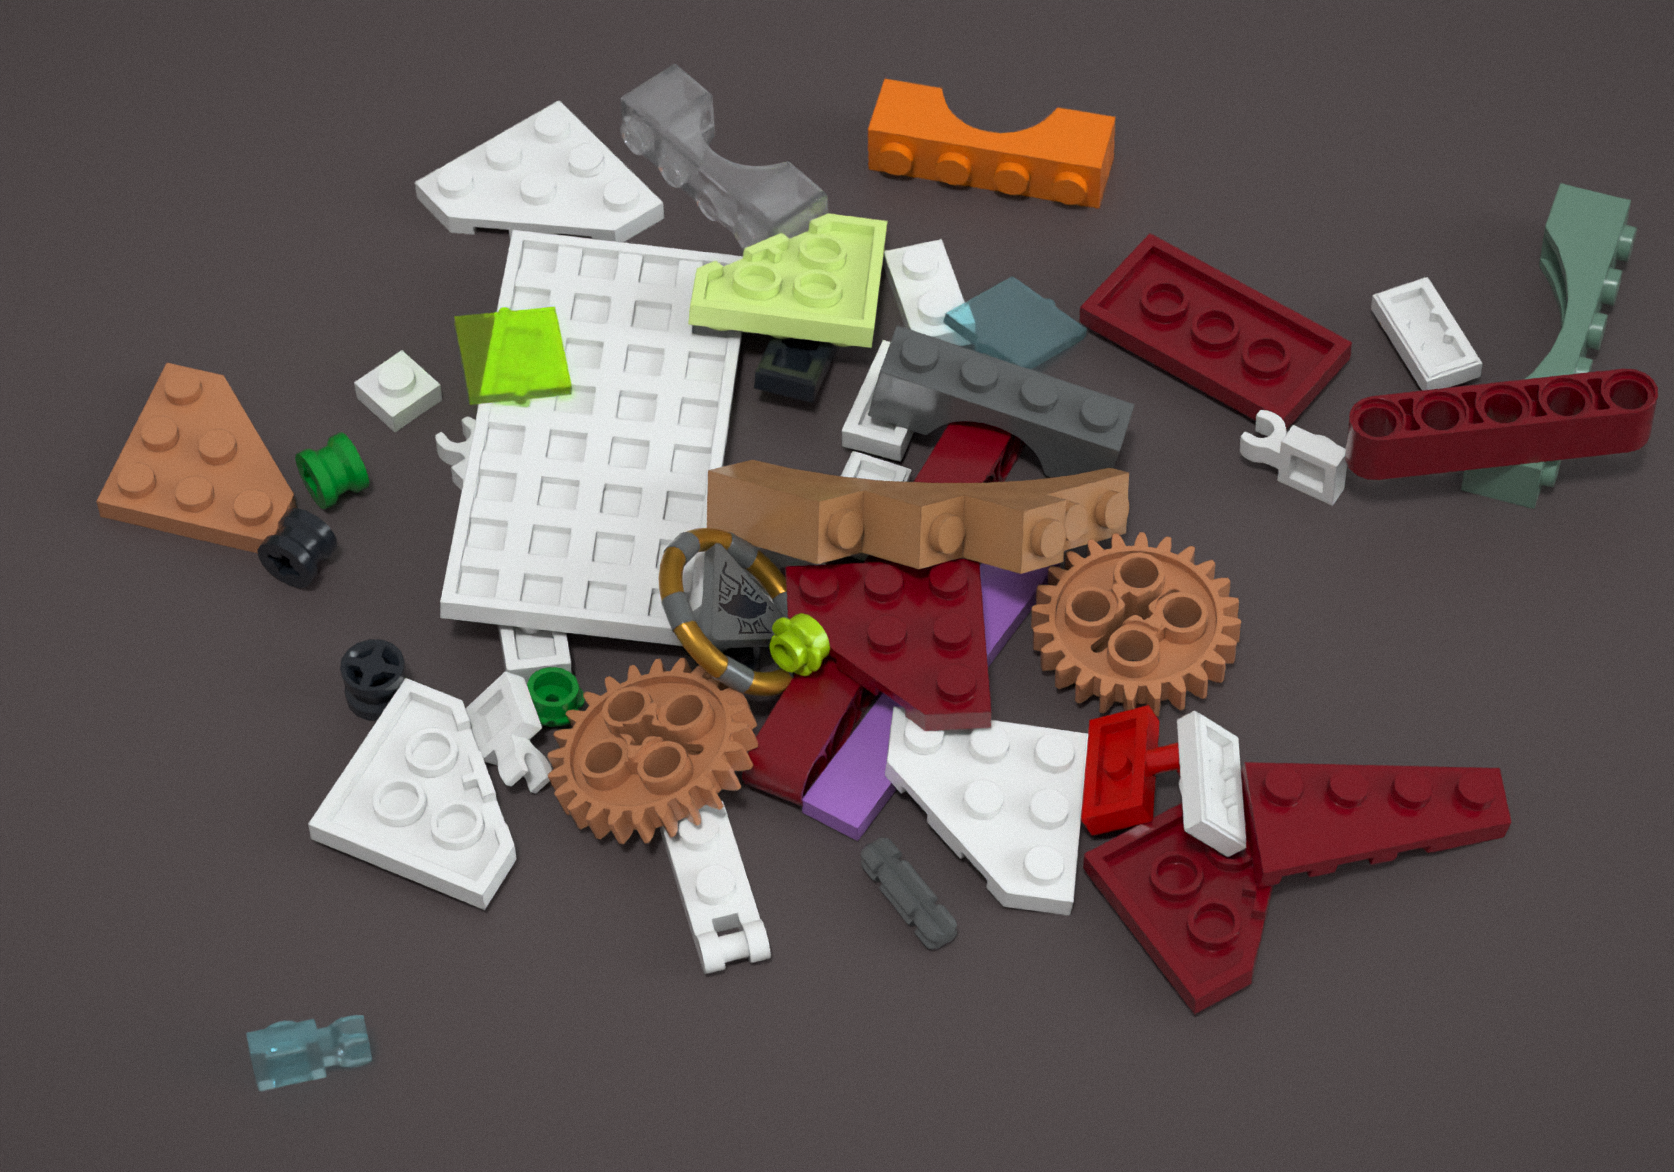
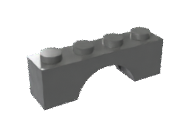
[868,325,1135,478]

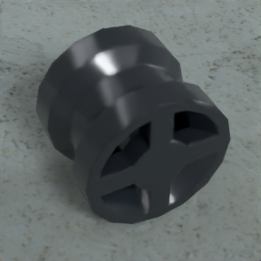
[257,508,338,588]
[340,639,406,721]

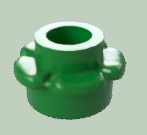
[527,667,585,727]

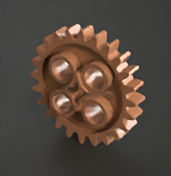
[1031,532,1241,717]
[547,658,758,844]

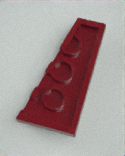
[1241,762,1511,888]

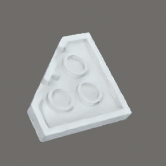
[415,101,664,242]
[308,678,517,910]
[885,706,1088,916]

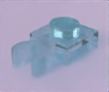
[246,1015,373,1091]

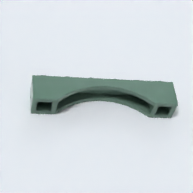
[1461,183,1637,509]

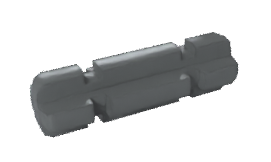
[860,837,957,950]

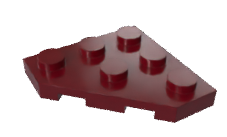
[786,558,991,731]
[1083,803,1273,1014]

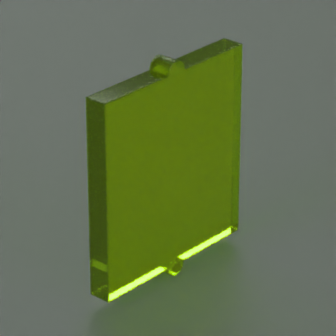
[454,307,572,405]

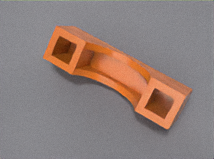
[868,79,1116,209]

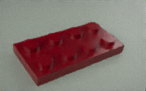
[1079,233,1352,430]

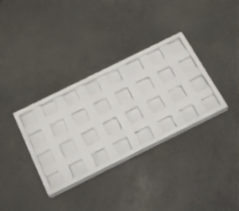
[440,230,743,646]

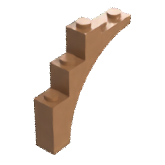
[707,460,1129,574]

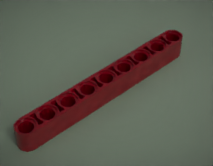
[742,421,1027,807]

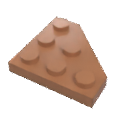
[96,363,296,553]

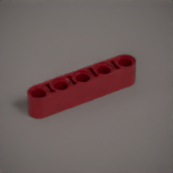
[1345,369,1658,480]

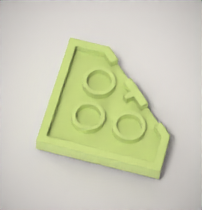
[688,213,887,348]

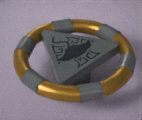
[659,528,795,696]

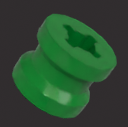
[295,432,370,509]

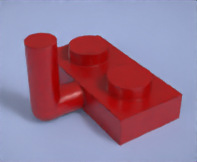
[1081,705,1181,836]

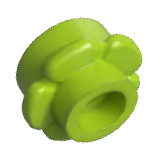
[770,613,830,676]

